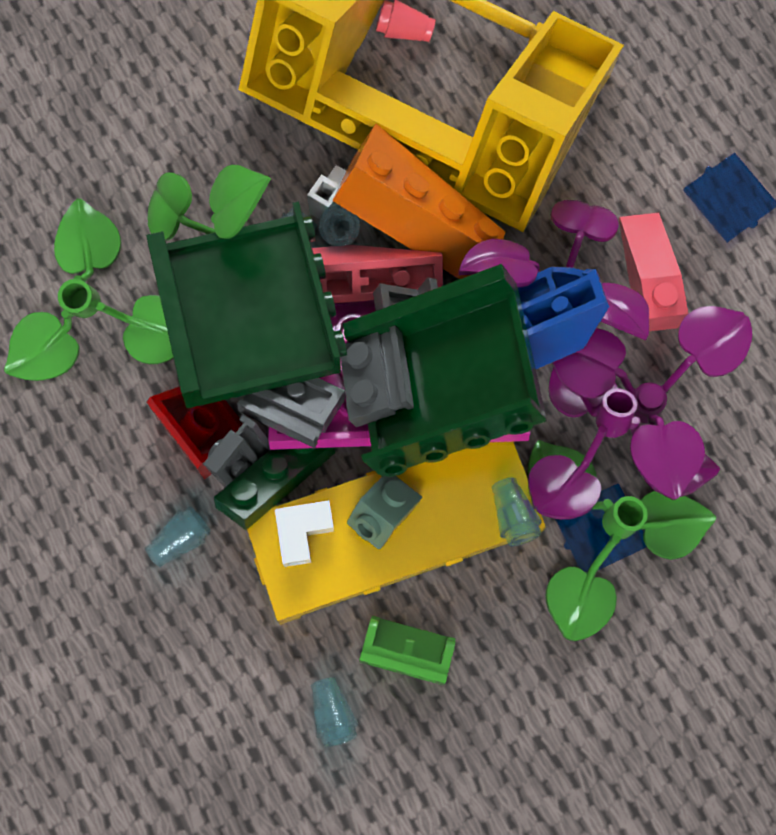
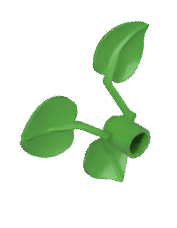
[147,165,271,240]
[4,198,173,381]
[527,440,716,641]

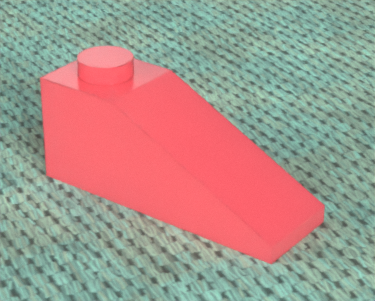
[619,213,689,331]
[312,245,443,303]

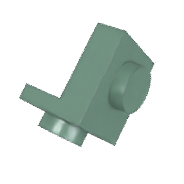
[347,476,422,549]

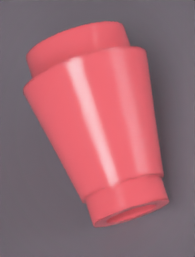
[376,0,436,42]

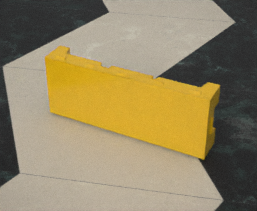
[247,442,546,625]

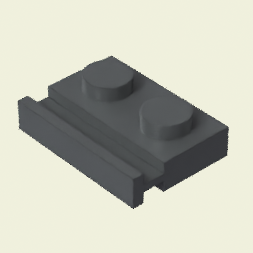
[341,326,414,427]
[237,378,346,448]
[203,414,270,488]

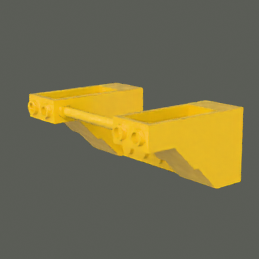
[238,0,624,232]

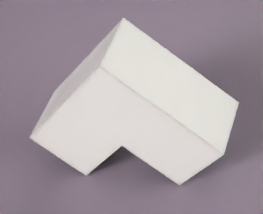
[307,165,346,226]
[275,500,334,567]

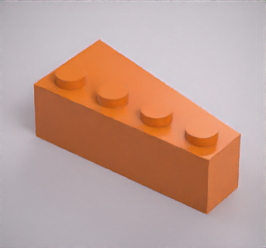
[332,123,505,279]

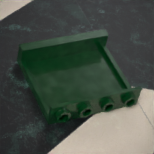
[146,201,347,409]
[343,264,547,476]

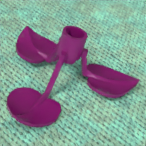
[459,200,649,341]
[552,306,752,500]
[528,367,720,519]

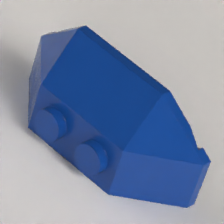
[518,267,610,369]

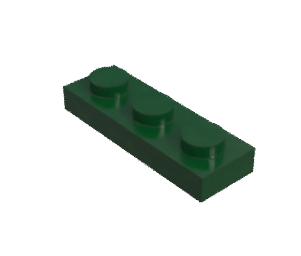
[214,447,335,530]

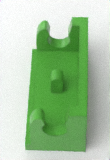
[359,616,456,685]

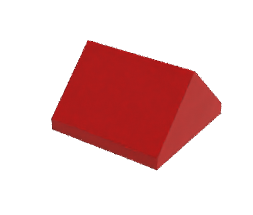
[146,386,243,480]

